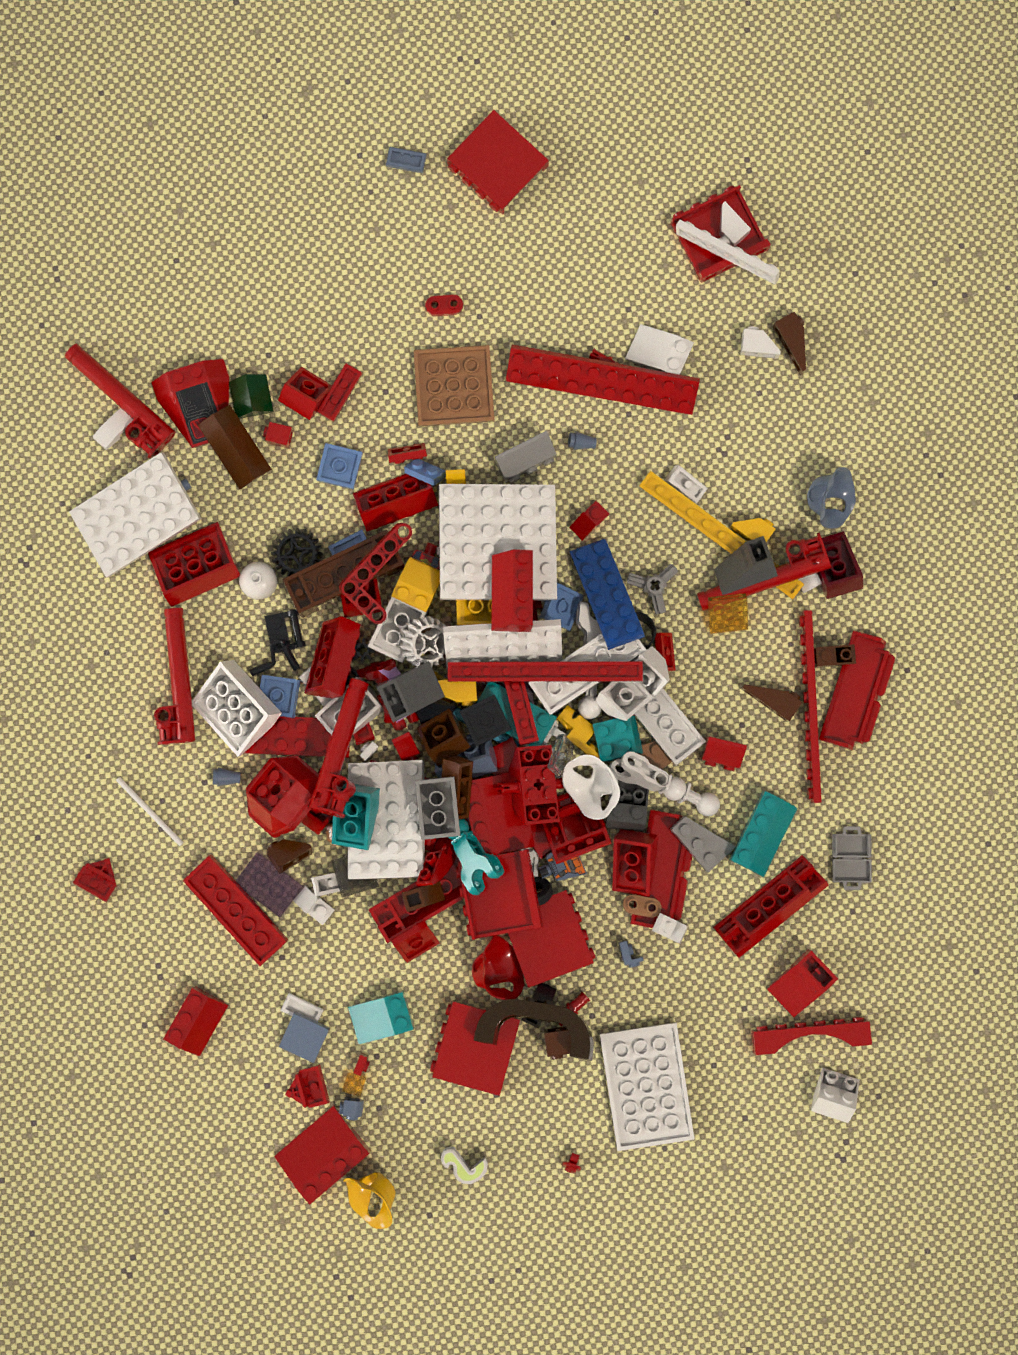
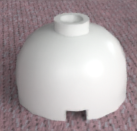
[239,562,278,600]

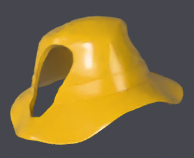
[343,1172,396,1229]

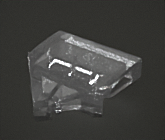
[547,734,573,778]

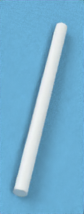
[116,777,184,846]

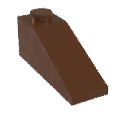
[773,312,806,376]
[740,684,803,722]
[442,756,473,820]

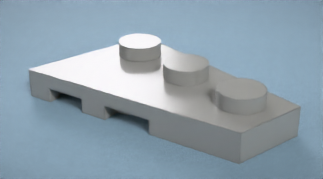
[670,816,736,873]

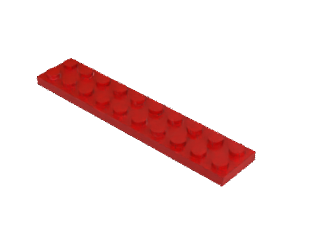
[506,344,700,415]

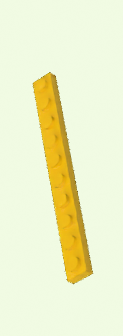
[639,471,804,599]

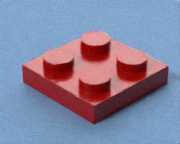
[391,920,440,963]

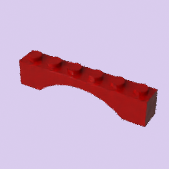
[751,1017,872,1055]

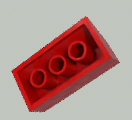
[353,474,438,532]
[491,549,533,632]
[304,616,361,698]

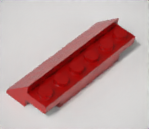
[713,855,829,958]
[368,857,464,944]

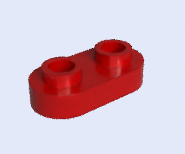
[425,295,463,316]

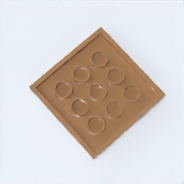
[414,345,495,427]

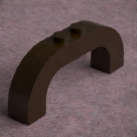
[474,997,594,1061]

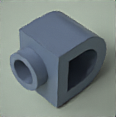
[339,1097,364,1120]

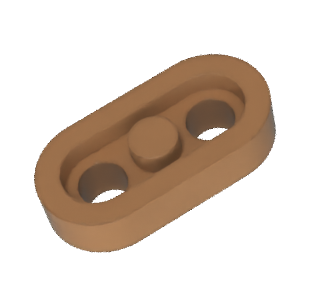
[623,894,661,918]

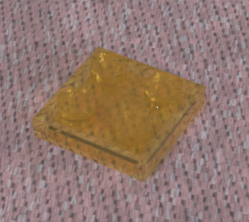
[708,593,748,634]

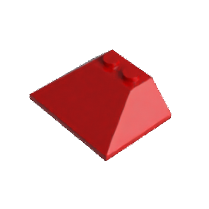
[543,793,612,864]

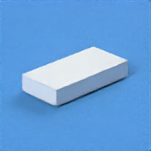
[280,992,324,1022]

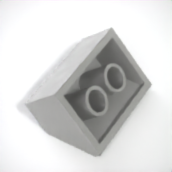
[495,431,557,483]
[415,777,460,840]

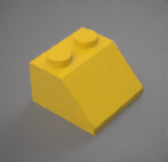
[391,557,440,612]

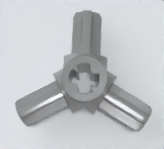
[627,564,678,614]

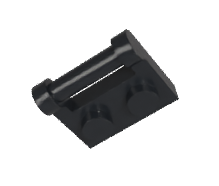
[264,609,306,654]

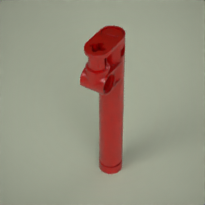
[65,343,176,459]
[697,532,831,611]
[154,608,196,745]
[308,678,369,818]

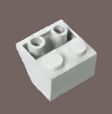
[811,1068,860,1123]

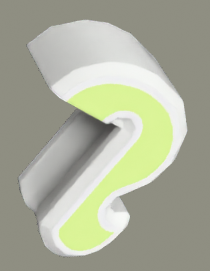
[441,1147,488,1184]

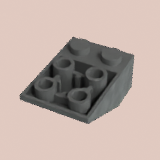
[714,536,778,595]
[376,661,445,722]
[605,766,649,832]

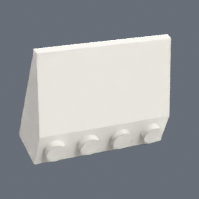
[192,660,282,757]

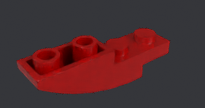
[416,837,457,886]

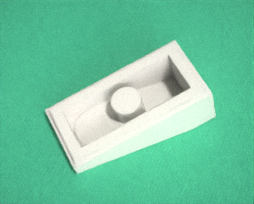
[664,465,708,504]

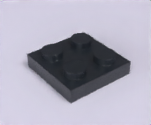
[460,694,512,746]

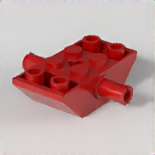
[497,745,565,826]

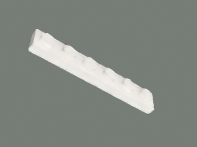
[676,220,780,284]

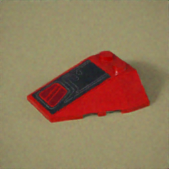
[151,359,230,448]

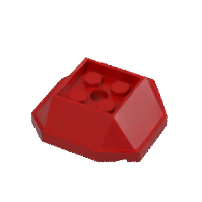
[246,756,319,838]

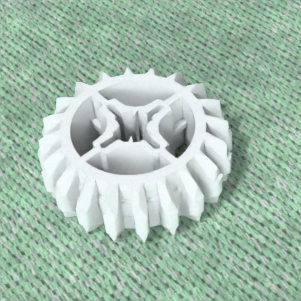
[400,616,446,667]

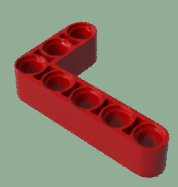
[339,523,412,624]

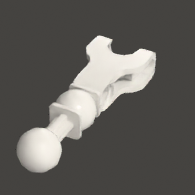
[575,602,602,719]
[609,752,720,816]

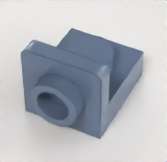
[618,940,644,968]

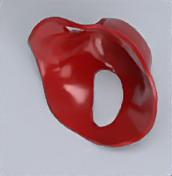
[472,935,525,1000]

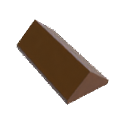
[198,405,272,490]

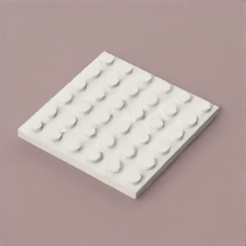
[439,484,557,600]

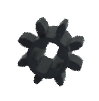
[353,638,376,663]

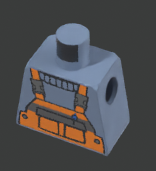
[538,852,587,881]

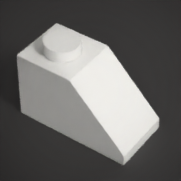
[719,201,751,247]
[740,326,781,359]

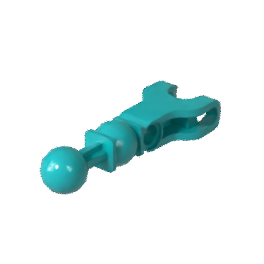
[448,819,504,895]

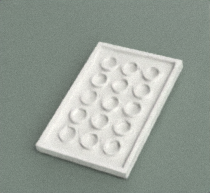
[69,452,201,577]
[443,619,562,677]
[348,760,425,880]
[600,1022,694,1151]

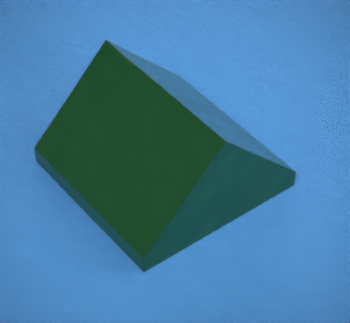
[229,374,274,419]

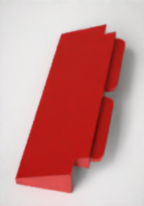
[819,631,895,751]
[630,810,692,928]

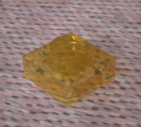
[342,1072,366,1097]

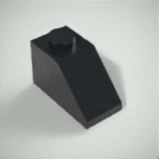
[521,983,557,1028]

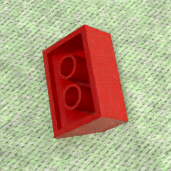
[163,986,229,1056]

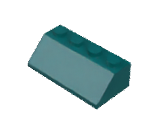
[729,791,798,877]

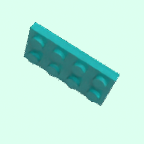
[477,682,557,746]

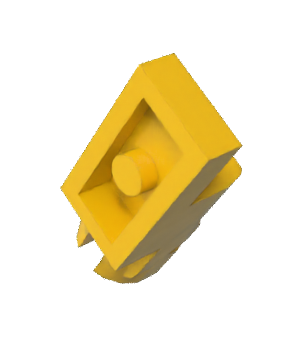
[557,705,600,758]

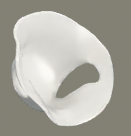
[562,755,620,820]

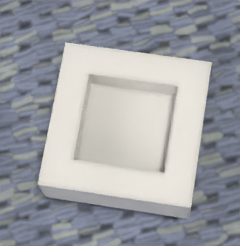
[360,741,379,761]

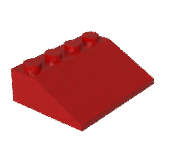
[148,522,240,607]
[469,773,535,855]
[274,1105,371,1205]

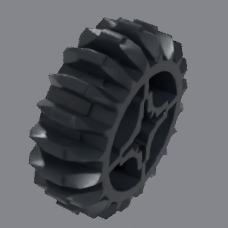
[271,528,323,577]

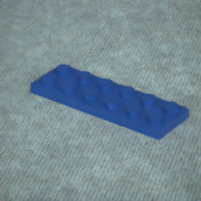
[570,539,645,650]

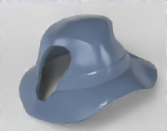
[807,467,856,529]

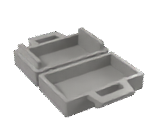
[832,826,872,890]

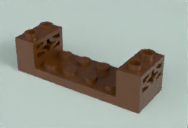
[282,530,405,618]

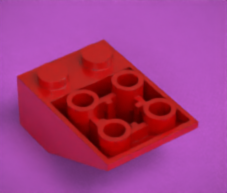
[767,949,838,1017]

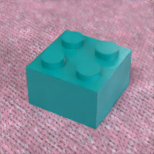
[593,716,643,762]

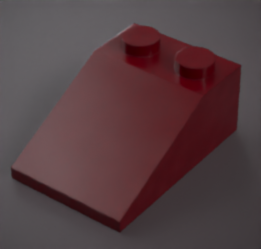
[817,531,863,599]

